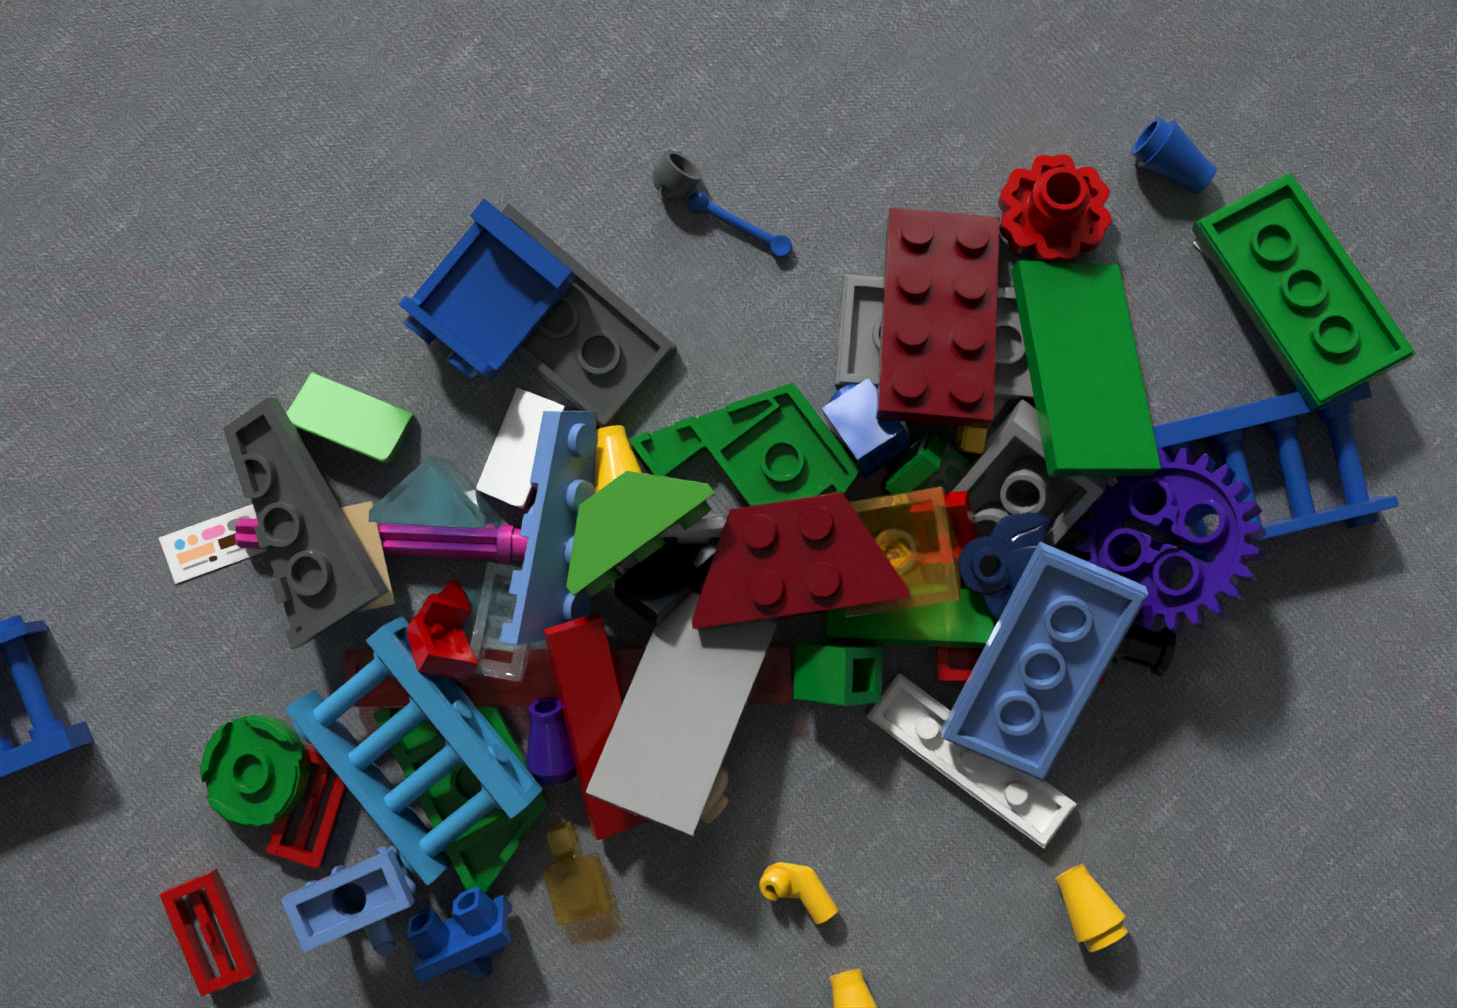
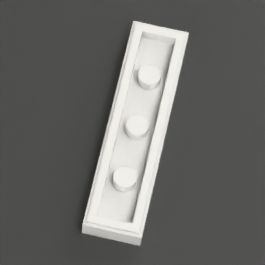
[865,671,1077,849]

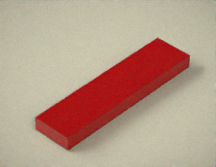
[543,613,649,841]

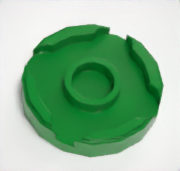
[200,714,310,828]

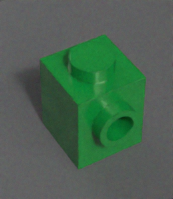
[794,641,883,706]

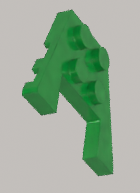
[629,383,860,506]

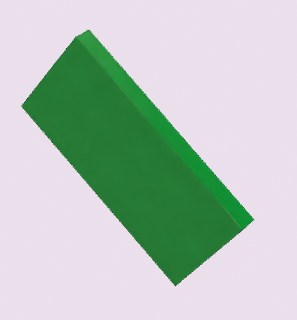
[1192,172,1416,412]
[1011,260,1161,476]

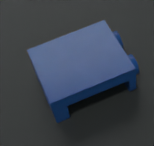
[398,198,577,381]

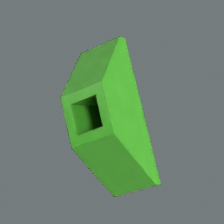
[566,471,715,598]

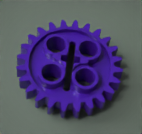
[1075,448,1267,634]

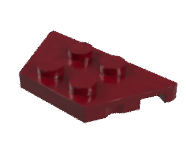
[692,492,912,630]

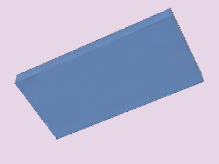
[941,542,1148,781]

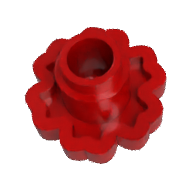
[997,154,1112,263]

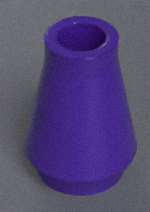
[526,698,577,785]

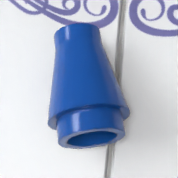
[1131,117,1217,194]

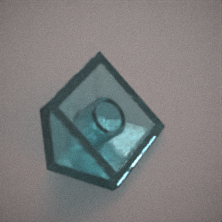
[368,455,502,529]

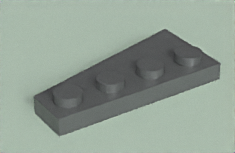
[223,398,389,650]

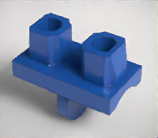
[406,886,512,983]

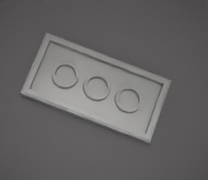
[834,274,1035,402]
[585,592,777,838]

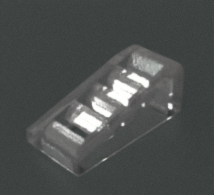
[470,562,533,682]

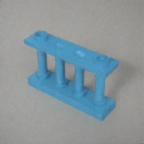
[284,616,543,886]

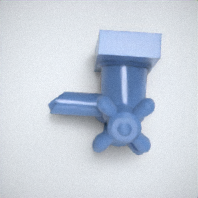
[280,845,416,955]

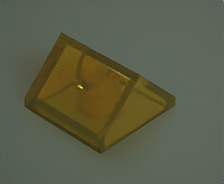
[845,486,961,618]

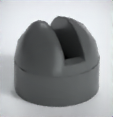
[653,150,702,199]

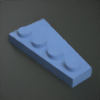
[499,411,597,645]

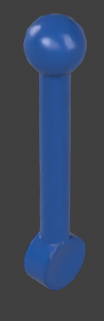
[688,191,792,258]

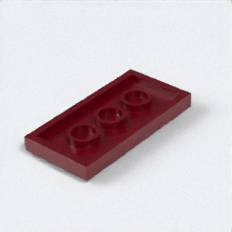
[876,208,1000,429]

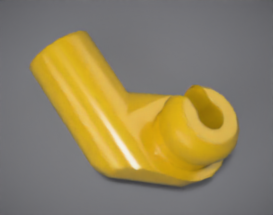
[759,862,838,924]

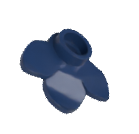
[957,512,1049,620]

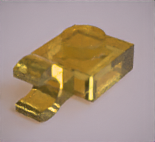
[543,820,612,925]

